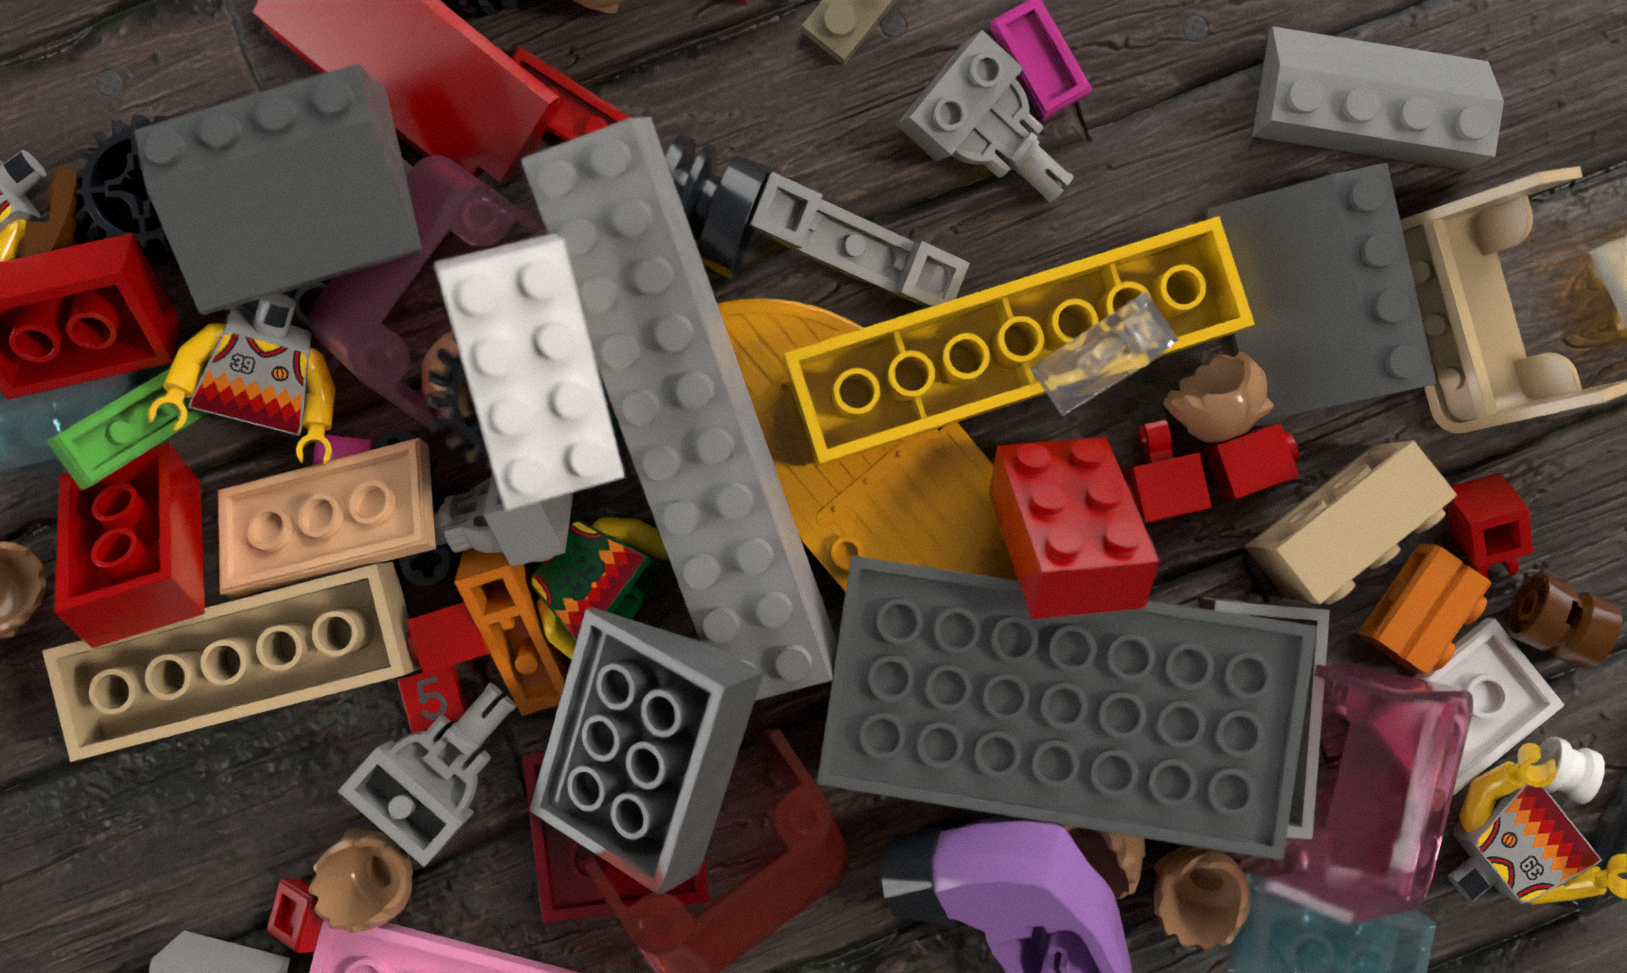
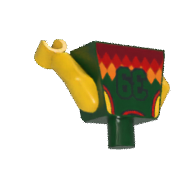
[530,517,670,660]

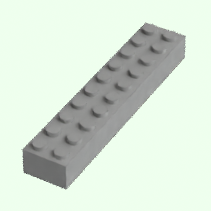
[521,117,838,701]

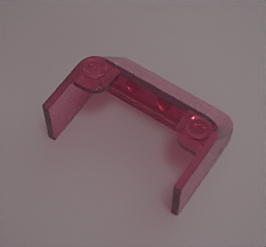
[309,155,549,433]
[1264,665,1473,925]

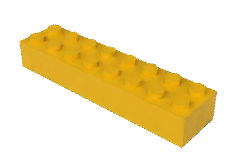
[782,216,1255,467]

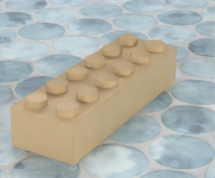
[42,562,421,762]

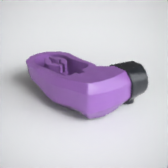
[882,815,1133,973]

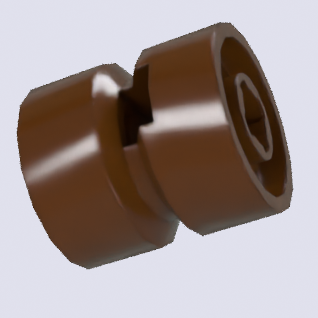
[1506,572,1623,670]

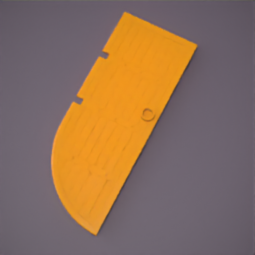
[717,298,1018,593]

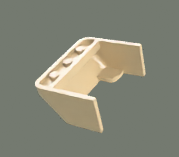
[1400,166,1627,434]

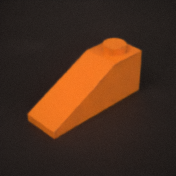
[455,548,568,716]

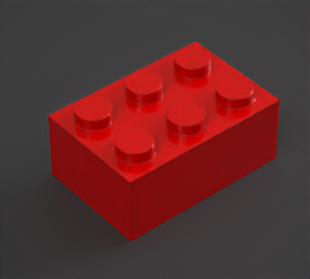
[0,233,181,400]
[989,437,1159,619]
[55,442,205,648]

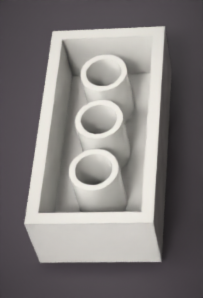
[434,234,624,510]

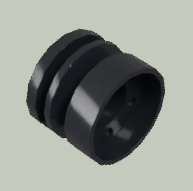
[665,134,772,280]

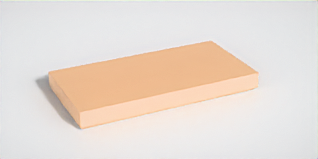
[218,438,436,599]

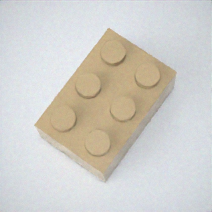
[1244,440,1458,605]

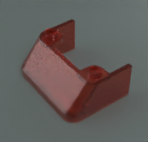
[580,729,850,973]

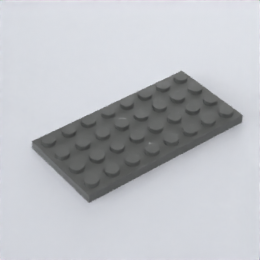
[817,555,1317,861]

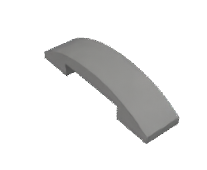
[748,172,970,308]

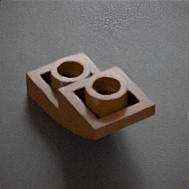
[17,167,90,258]

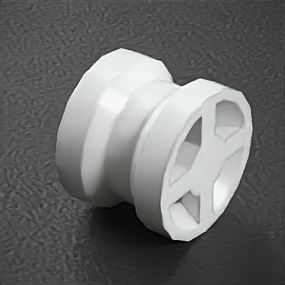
[1532,737,1605,804]

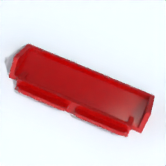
[252,0,559,185]

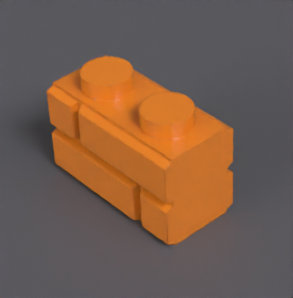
[1356,544,1491,676]

